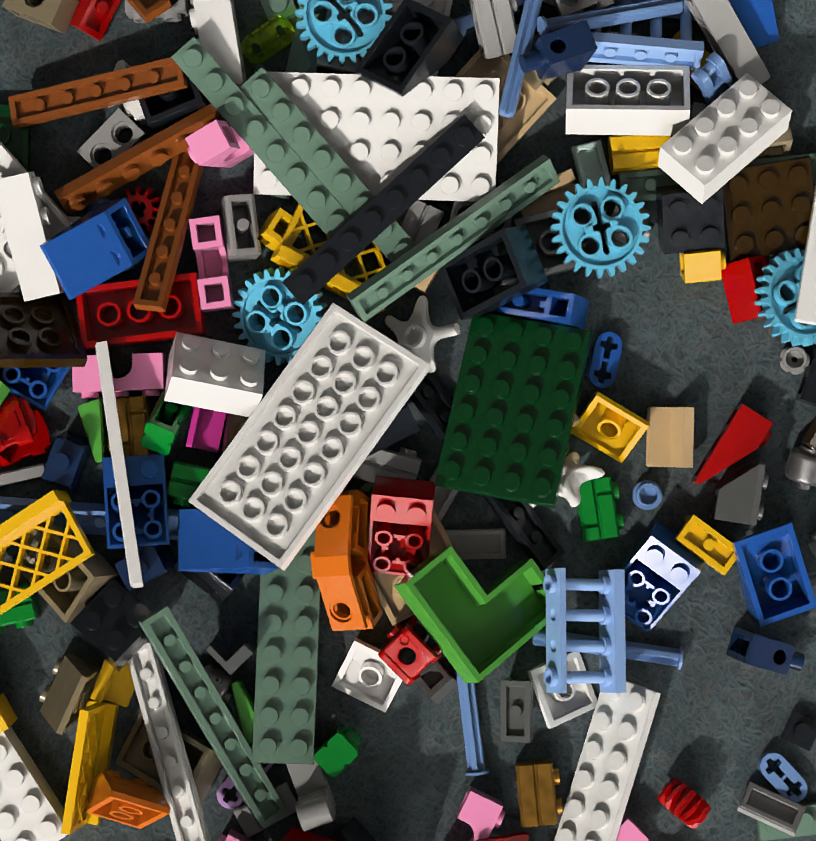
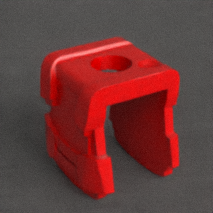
[0,395,52,468]
[378,615,442,685]

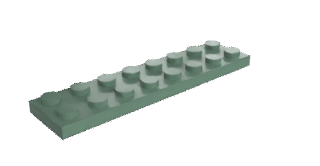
[252,528,321,765]

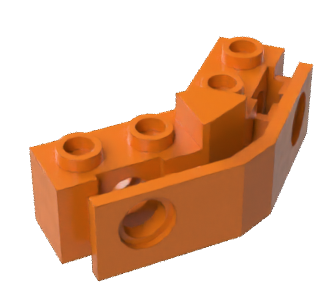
[310,490,383,631]

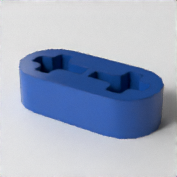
[588,332,622,388]

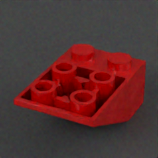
[368,476,436,576]

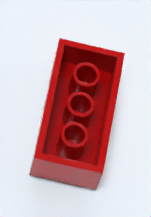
[76,272,207,350]

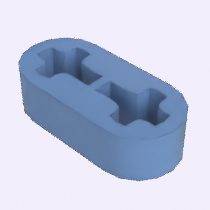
[758,751,808,802]

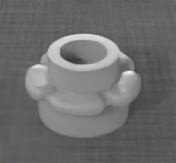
[780,345,810,375]

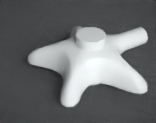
[385,295,460,373]
[530,452,605,507]

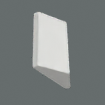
[332,638,402,713]
[527,652,597,729]

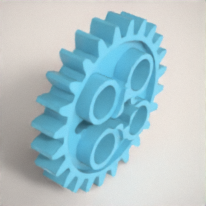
[295,0,393,67]
[550,177,651,278]
[754,248,816,347]
[232,266,327,365]

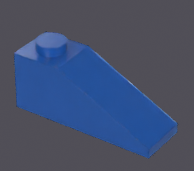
[491,288,590,329]

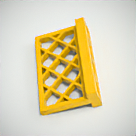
[270,203,387,315]
[0,490,95,615]
[61,700,119,835]

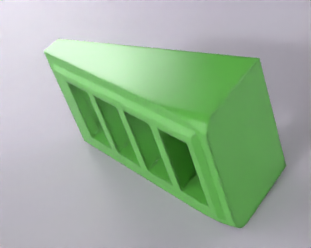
[78,398,110,463]
[232,678,254,744]

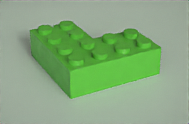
[393,546,567,684]

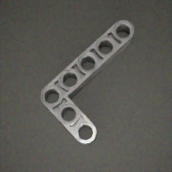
[684,0,770,84]
[286,748,337,832]

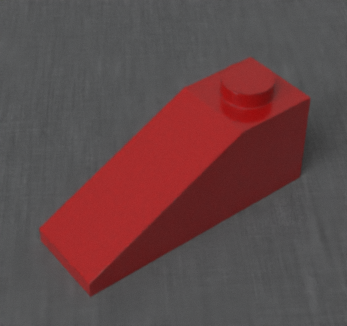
[691,404,773,484]

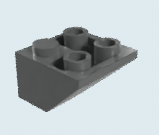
[710,464,769,526]

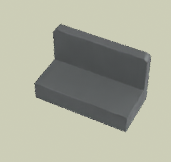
[205,639,257,675]
[500,676,533,743]

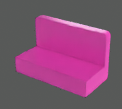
[186,407,227,453]

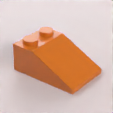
[84,770,171,829]

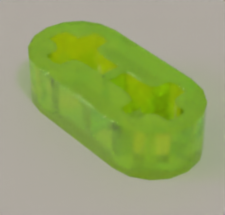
[241,16,295,64]

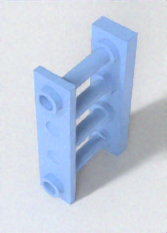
[588,0,704,71]
[543,568,626,693]

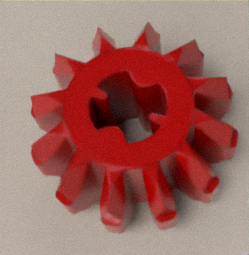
[117,186,161,234]
[657,778,711,829]

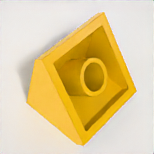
[571,392,650,464]

